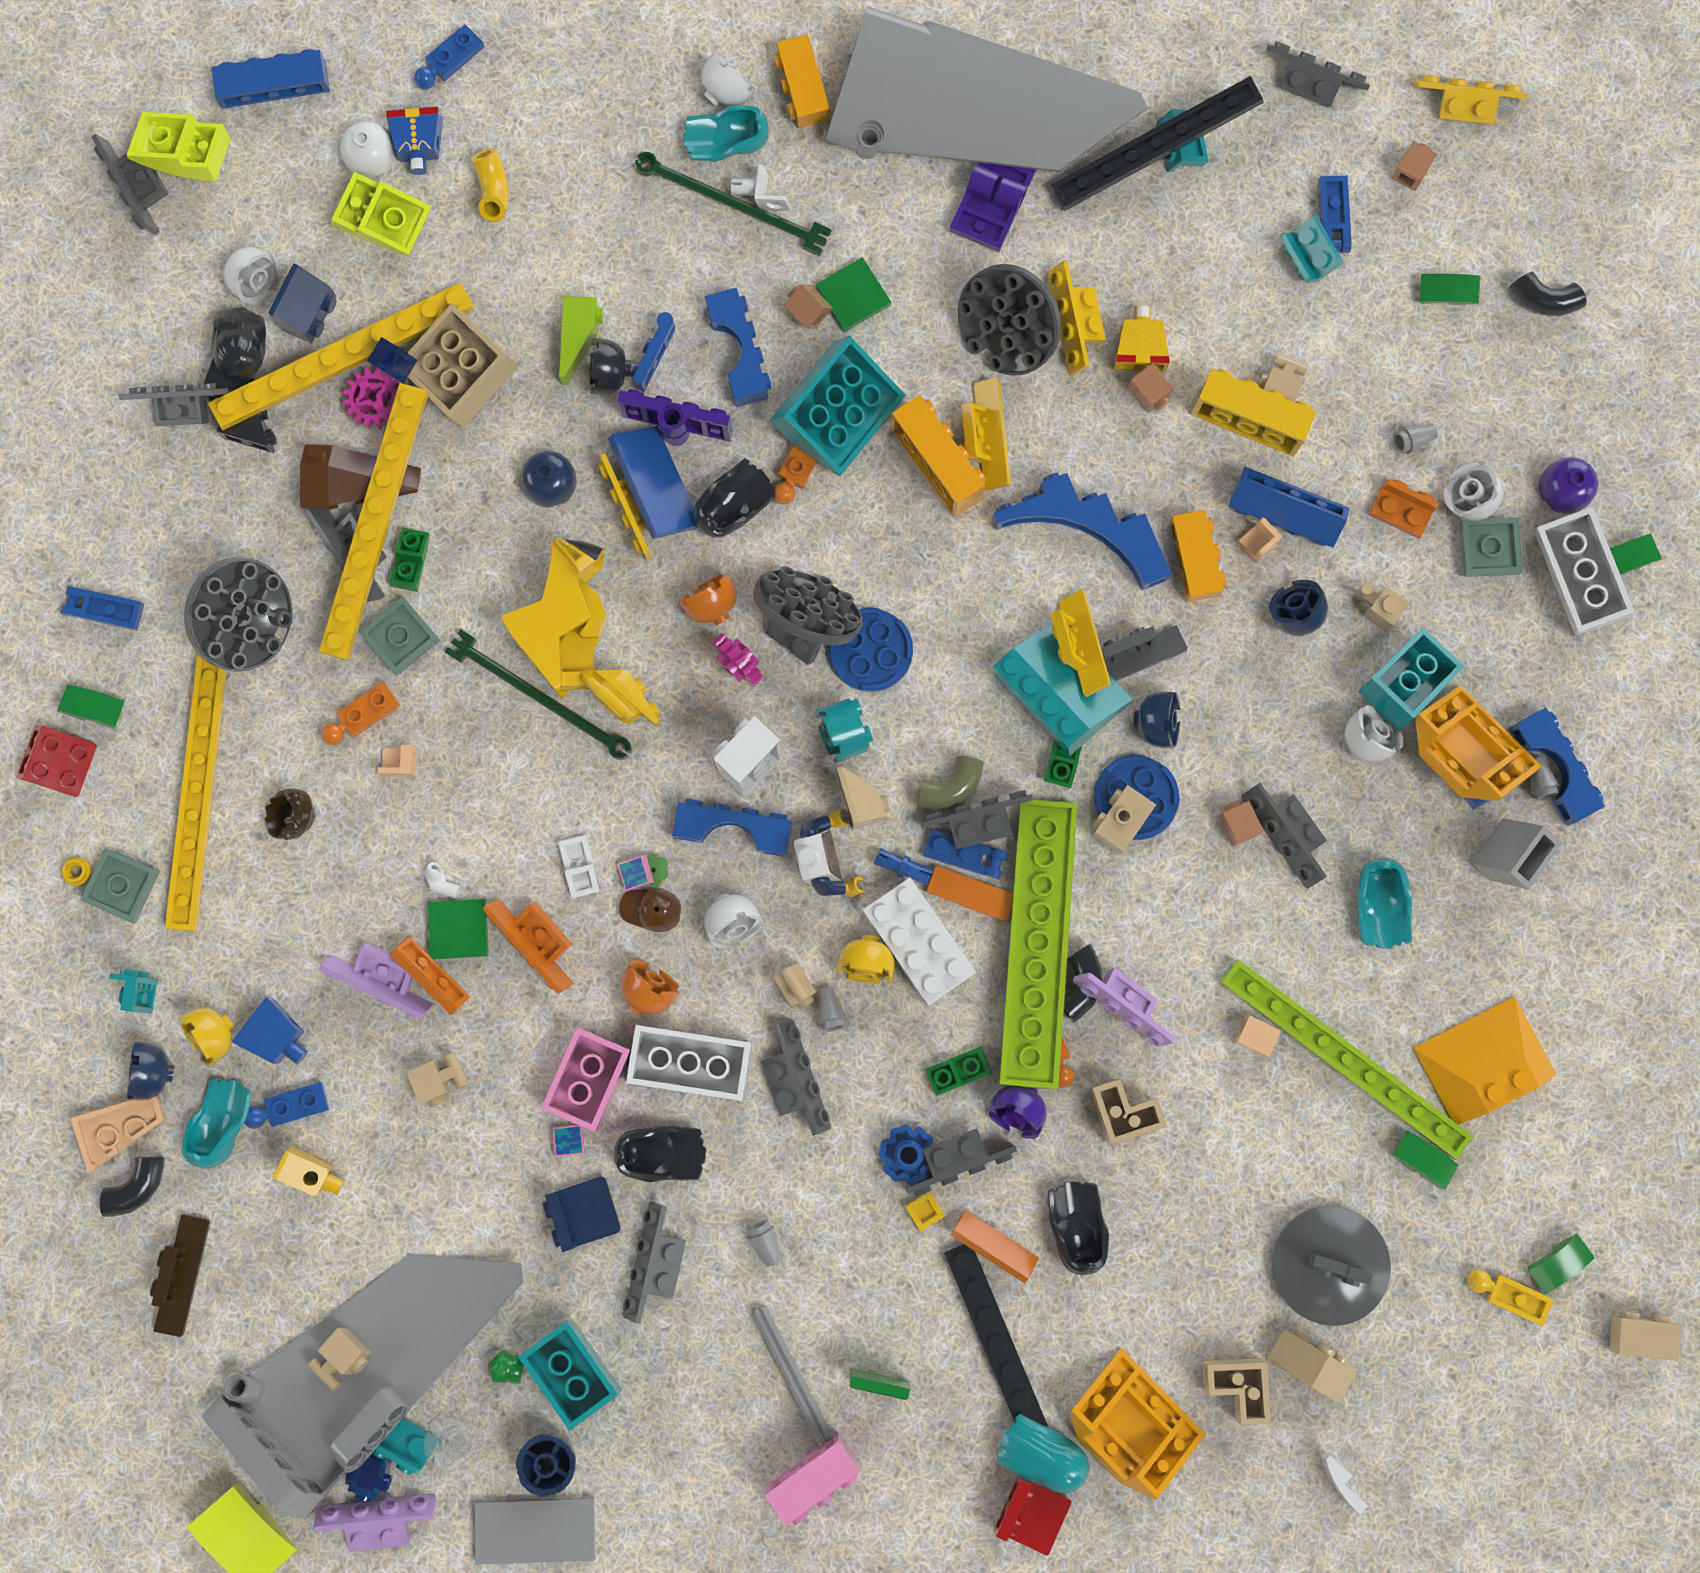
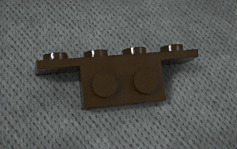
[150,1214,211,1337]

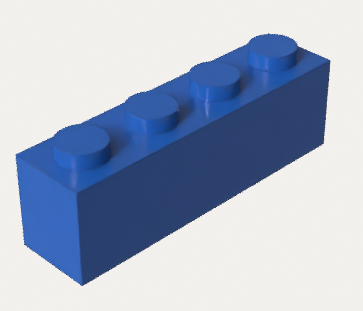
[211,49,330,109]
[1228,466,1349,548]

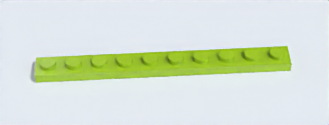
[1220,959,1474,1160]

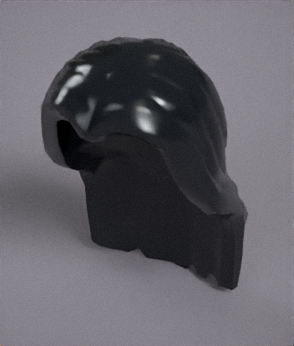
[211,306,266,381]
[693,458,775,538]
[613,1126,707,1182]
[1048,1181,1109,1275]

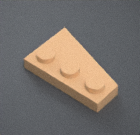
[70,1095,167,1173]

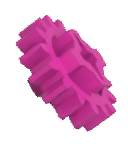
[342,368,399,429]
[712,633,764,687]

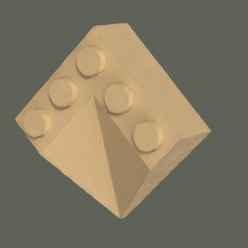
[396,303,519,427]

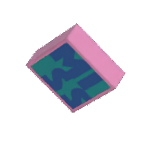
[618,855,654,891]
[552,1125,585,1157]

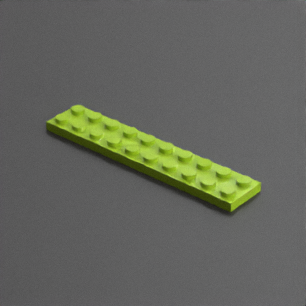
[999,800,1078,1090]

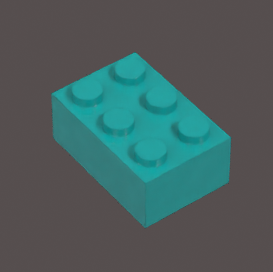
[1358,627,1465,732]
[518,1317,622,1431]

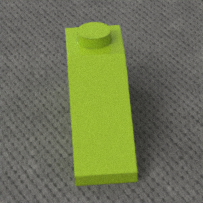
[559,296,604,385]

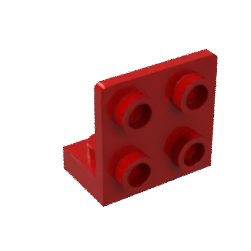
[16,725,97,797]
[994,1475,1072,1556]

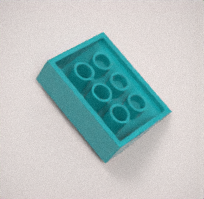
[769,336,906,476]
[992,623,1133,756]

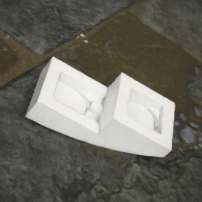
[558,834,600,898]
[1320,1451,1368,1515]

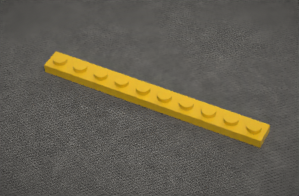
[208,282,474,431]
[319,383,429,661]
[165,654,227,931]

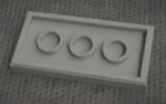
[475,1497,596,1565]

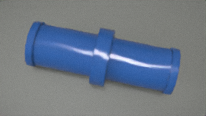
[874,848,934,886]

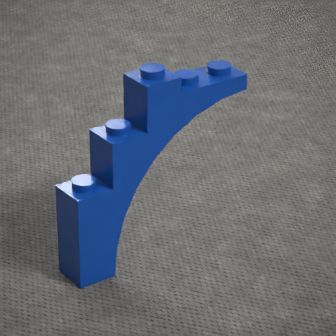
[992,472,1172,591]

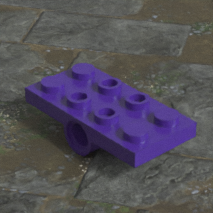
[949,163,1037,252]
[617,389,733,446]

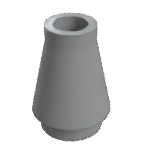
[1393,423,1438,454]
[1530,757,1560,801]
[817,987,847,1032]
[747,1220,783,1267]

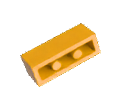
[773,34,830,128]
[1169,509,1226,603]

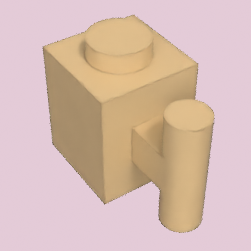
[1258,354,1309,402]
[1354,583,1410,632]
[773,963,816,1010]
[406,1052,468,1108]
[308,1328,372,1391]

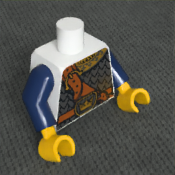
[794,809,866,898]

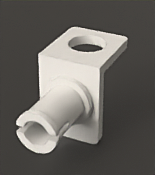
[731,165,791,211]

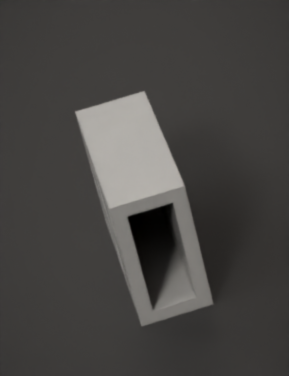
[1471,818,1563,890]

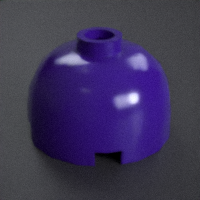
[1539,457,1599,514]
[987,1086,1047,1139]

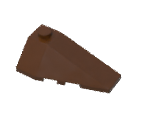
[300,444,421,510]

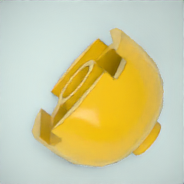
[836,935,895,984]
[178,1008,234,1067]

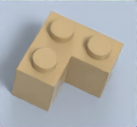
[1089,1079,1167,1145]
[1266,1329,1357,1403]
[1202,1358,1271,1425]

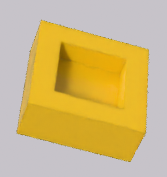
[905,1191,945,1232]

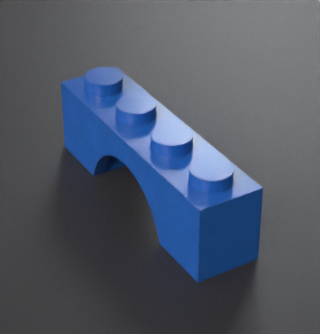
[704,287,772,407]
[1509,707,1605,826]
[672,799,792,857]

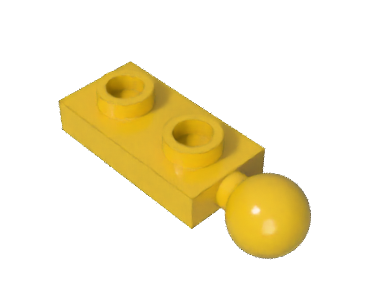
[1467,1269,1554,1327]

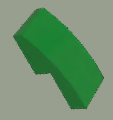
[1420,274,1481,305]
[389,528,430,592]
[1610,533,1662,575]
[57,684,125,729]
[1044,740,1082,788]
[925,1046,992,1096]
[1392,1131,1459,1190]
[1527,1233,1595,1295]

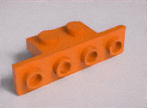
[483,899,574,994]

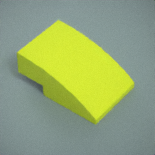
[126,112,231,182]
[331,171,432,256]
[186,1482,298,1573]

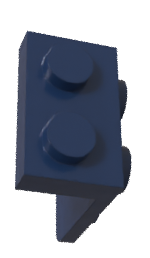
[543,1177,621,1252]

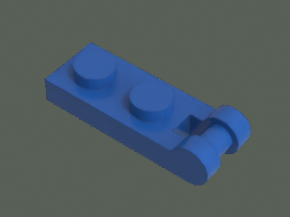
[1318,175,1352,253]
[631,312,675,392]
[60,586,144,631]
[923,829,1008,880]

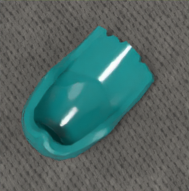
[683,105,769,162]
[1357,858,1412,949]
[181,1079,251,1169]
[997,1414,1089,1493]

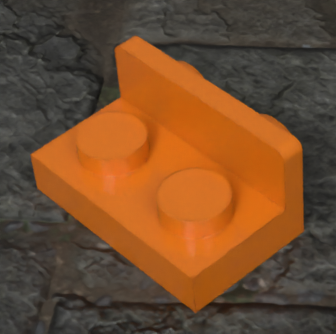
[1369,479,1439,539]

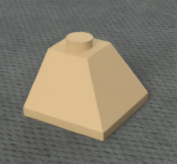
[837,767,890,830]

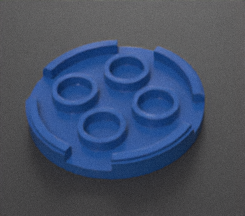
[829,608,913,692]
[1093,755,1180,840]

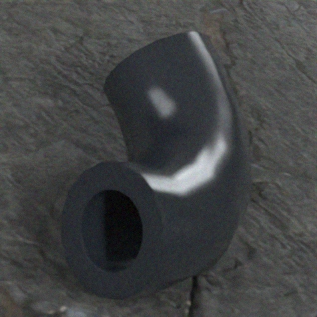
[1509,271,1587,316]
[1064,944,1102,1023]
[100,1157,165,1217]

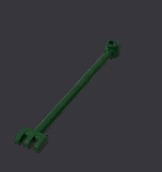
[635,152,832,256]
[445,629,632,760]

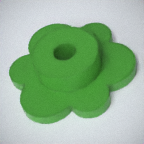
[647,854,668,887]

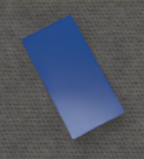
[608,426,698,539]

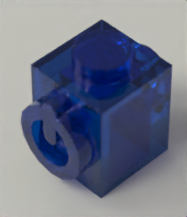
[345,1454,393,1502]

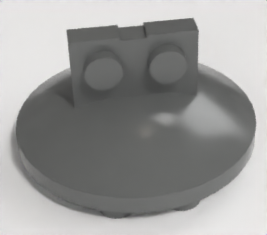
[958,264,1061,376]
[184,557,293,672]
[753,566,862,665]
[1272,1206,1391,1326]

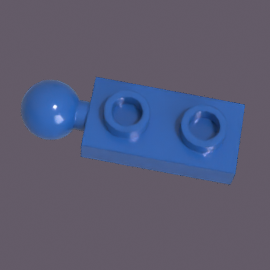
[413,24,485,90]
[244,1082,330,1129]

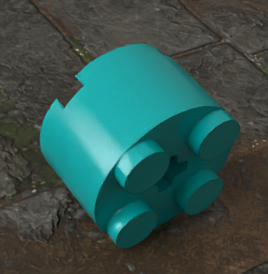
[815,698,873,763]

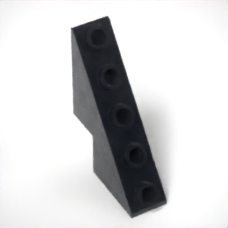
[204,358,278,453]

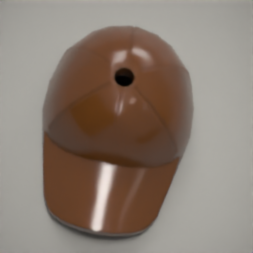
[619,889,682,932]

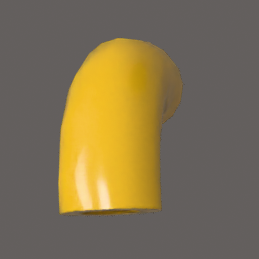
[471,148,509,222]

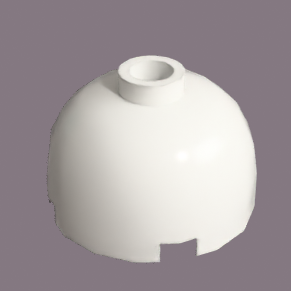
[701,51,755,107]
[339,121,396,179]
[223,247,282,305]
[1443,463,1504,521]
[1344,705,1404,763]
[704,894,763,948]

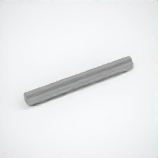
[752,1305,831,1443]

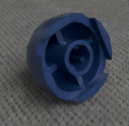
[520,450,577,508]
[1269,580,1329,636]
[1133,692,1181,748]
[127,1041,174,1101]
[516,1433,577,1497]

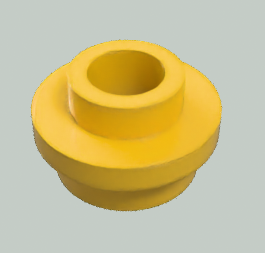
[62,857,92,886]

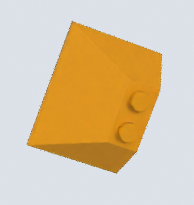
[1415,685,1542,801]
[1413,996,1556,1125]
[1069,1348,1206,1500]

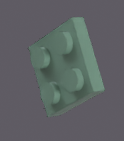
[1459,517,1523,577]
[359,597,441,676]
[80,848,160,924]

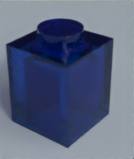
[367,337,418,384]

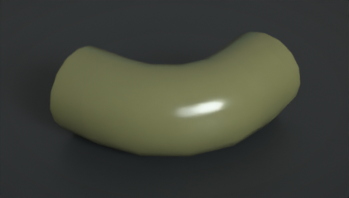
[918,756,984,809]

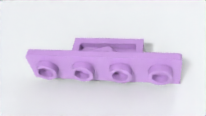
[319,943,434,1019]
[1073,968,1176,1046]
[313,1494,437,1552]

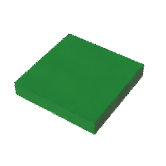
[816,257,891,333]
[428,899,489,960]
[849,1368,910,1400]

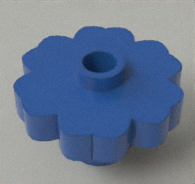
[878,1124,933,1185]

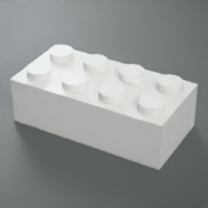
[1534,507,1635,636]
[714,716,784,798]
[863,877,976,1007]
[626,1025,753,1101]

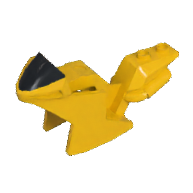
[501,538,662,728]

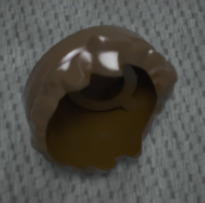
[265,788,317,840]

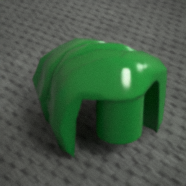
[488,1350,524,1384]

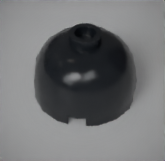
[590,338,631,395]

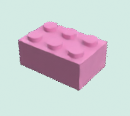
[541,1027,631,1132]
[764,1432,859,1526]

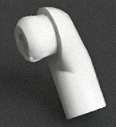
[424,862,461,899]

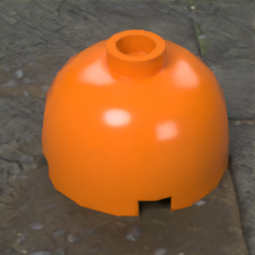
[679,573,737,625]
[621,960,680,1015]

